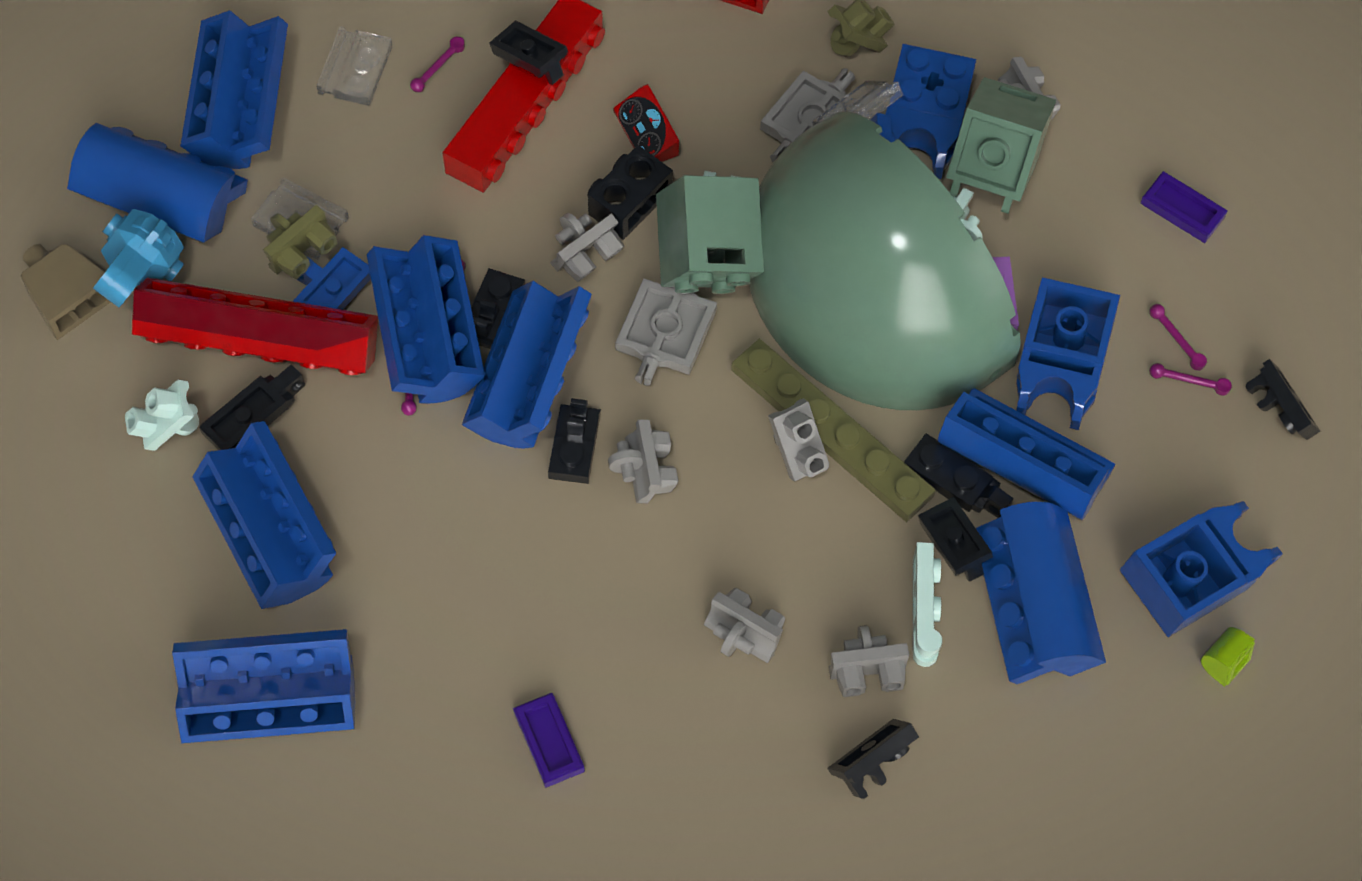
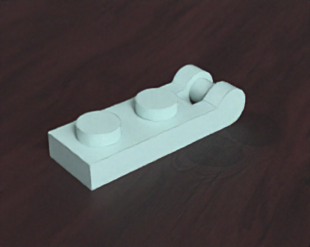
[913,542,942,667]

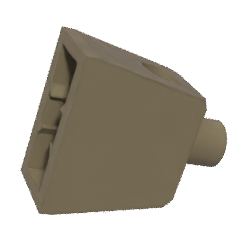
[21,244,111,340]

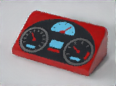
[613,84,679,162]

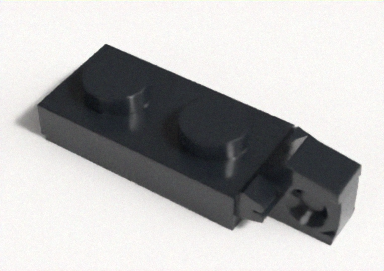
[199,364,305,450]
[904,433,1014,518]

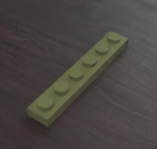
[731,338,936,523]

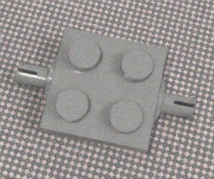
[760,68,866,162]
[615,279,717,386]

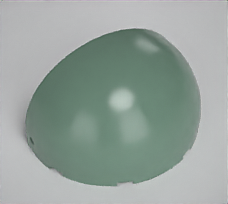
[749,112,1021,410]

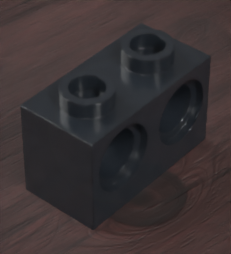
[587,145,673,240]

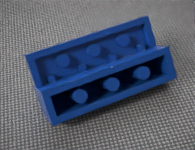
[180,10,288,169]
[67,123,248,243]
[366,235,485,404]
[462,281,592,449]
[938,388,1115,520]
[192,421,336,609]
[976,502,1106,684]
[172,629,355,744]

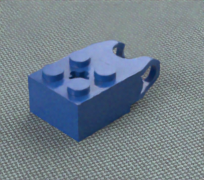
[885,44,976,179]
[1016,277,1120,430]
[1120,501,1283,637]

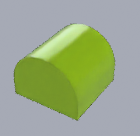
[1201,627,1255,687]

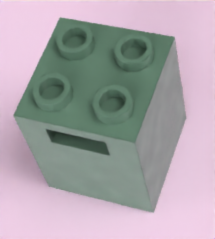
[946,77,1057,214]
[656,175,764,294]

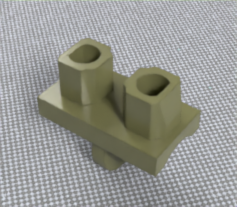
[827,0,895,57]
[263,204,337,279]

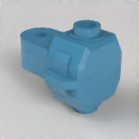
[93,209,184,308]

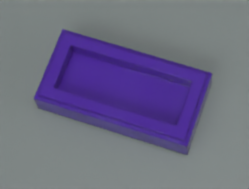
[1140,171,1228,243]
[513,693,585,788]

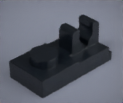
[489,20,568,85]
[471,268,525,349]
[1246,359,1321,440]
[548,398,601,484]
[918,497,993,582]
[827,719,919,799]

